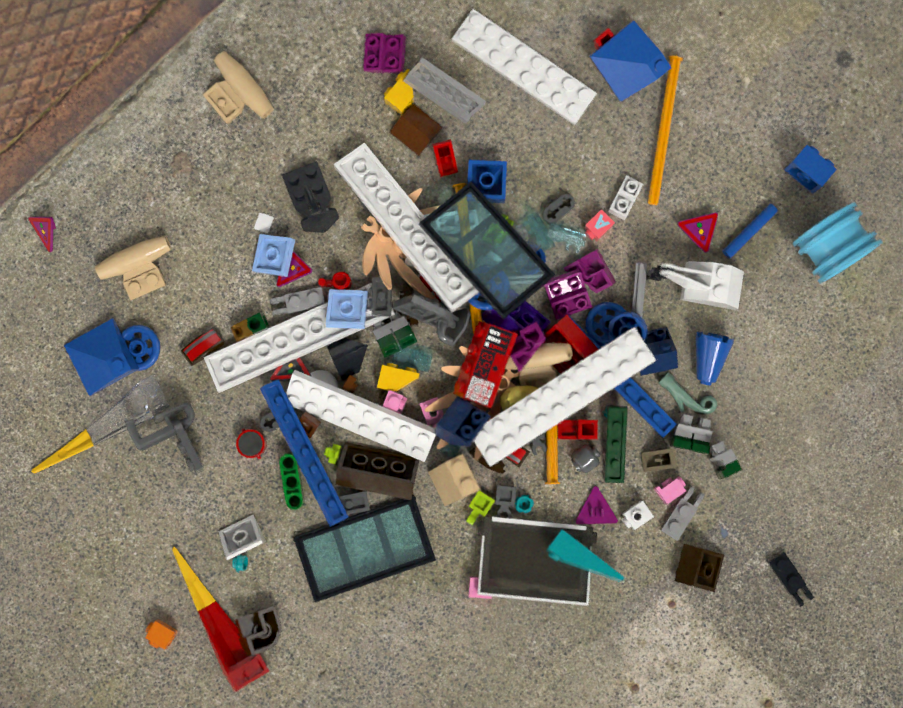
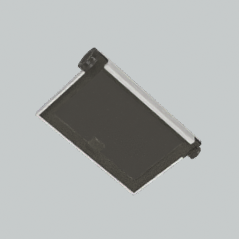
[476,516,597,606]

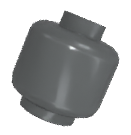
[571,444,601,473]

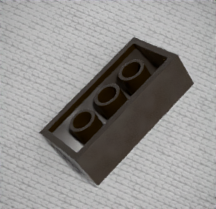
[335,442,420,500]

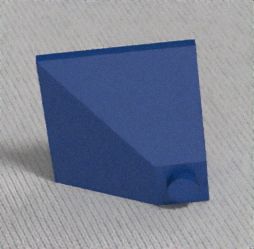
[589,20,672,101]
[64,318,139,396]

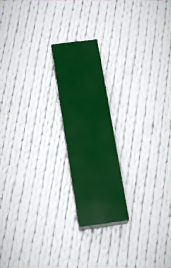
[604,406,628,483]

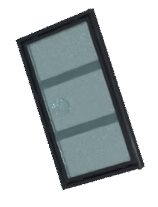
[418,182,555,319]
[293,495,436,603]

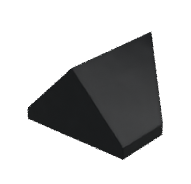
[326,338,368,380]

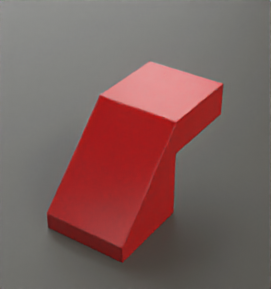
[557,420,598,440]

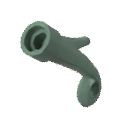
[658,371,717,414]

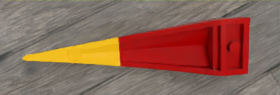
[172,547,270,692]

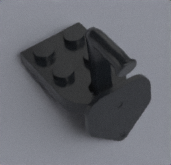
[282,161,339,233]

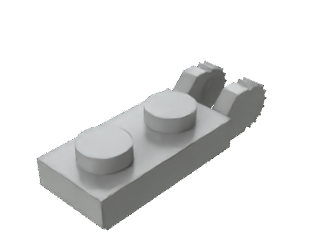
[270,287,325,316]
[660,486,705,541]

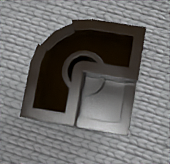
[235,605,282,656]

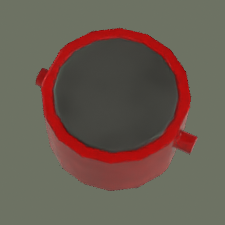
[236,428,267,460]

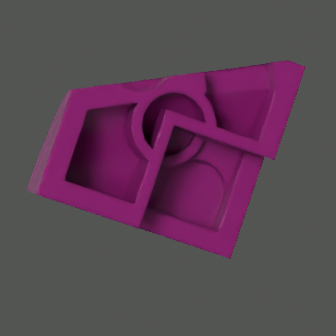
[564,249,616,293]
[510,322,546,372]

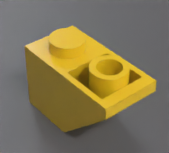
[384,69,414,115]
[377,363,420,393]

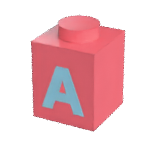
[584,209,615,241]

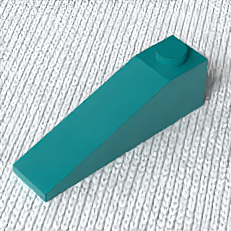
[546,530,625,582]

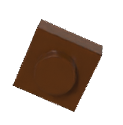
[342,375,358,394]
[299,411,321,438]

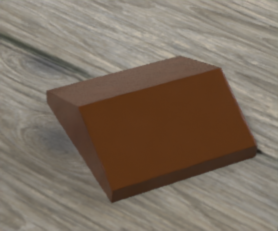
[390,104,443,156]

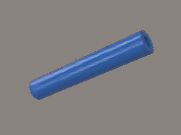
[722,203,778,259]

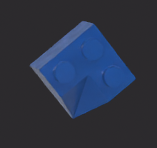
[784,145,837,194]
[467,160,507,203]

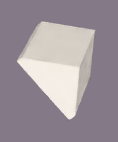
[218,515,266,560]

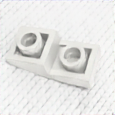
[608,175,643,220]

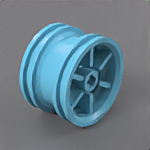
[793,202,883,284]

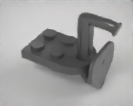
[392,294,470,347]
[124,402,203,474]

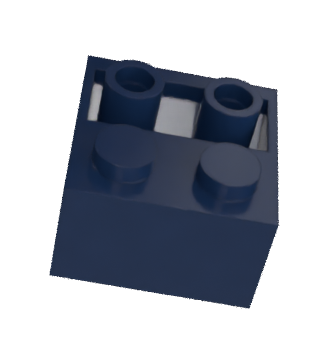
[639,327,678,376]
[435,396,491,447]

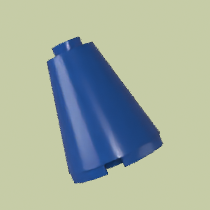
[695,331,734,385]

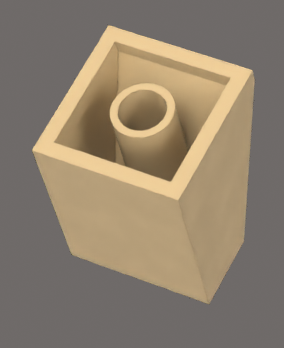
[428,454,480,506]

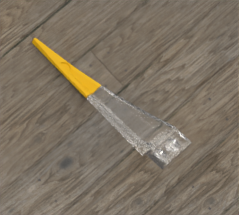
[31,374,170,473]

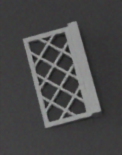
[403,57,486,124]

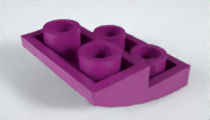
[363,33,406,73]
[544,269,592,320]

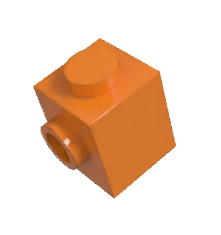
[145,619,178,650]

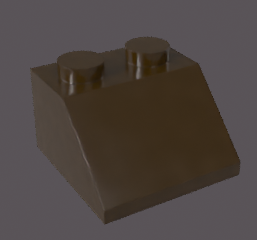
[674,543,724,592]

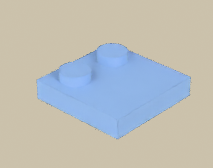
[252,234,295,277]
[326,289,368,329]

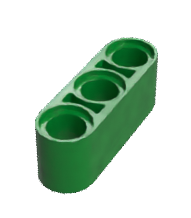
[279,454,305,510]

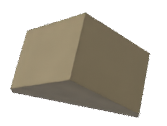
[641,448,677,472]

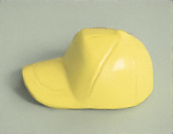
[500,386,538,411]

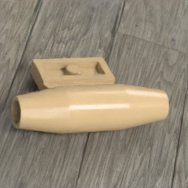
[203,51,274,124]
[95,236,171,300]
[505,343,572,389]

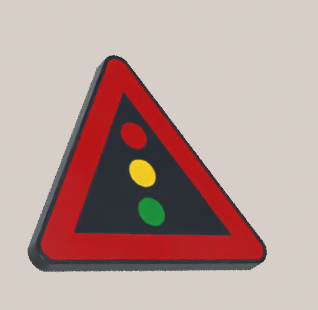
[270,357,311,382]

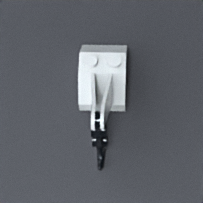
[633,261,744,310]

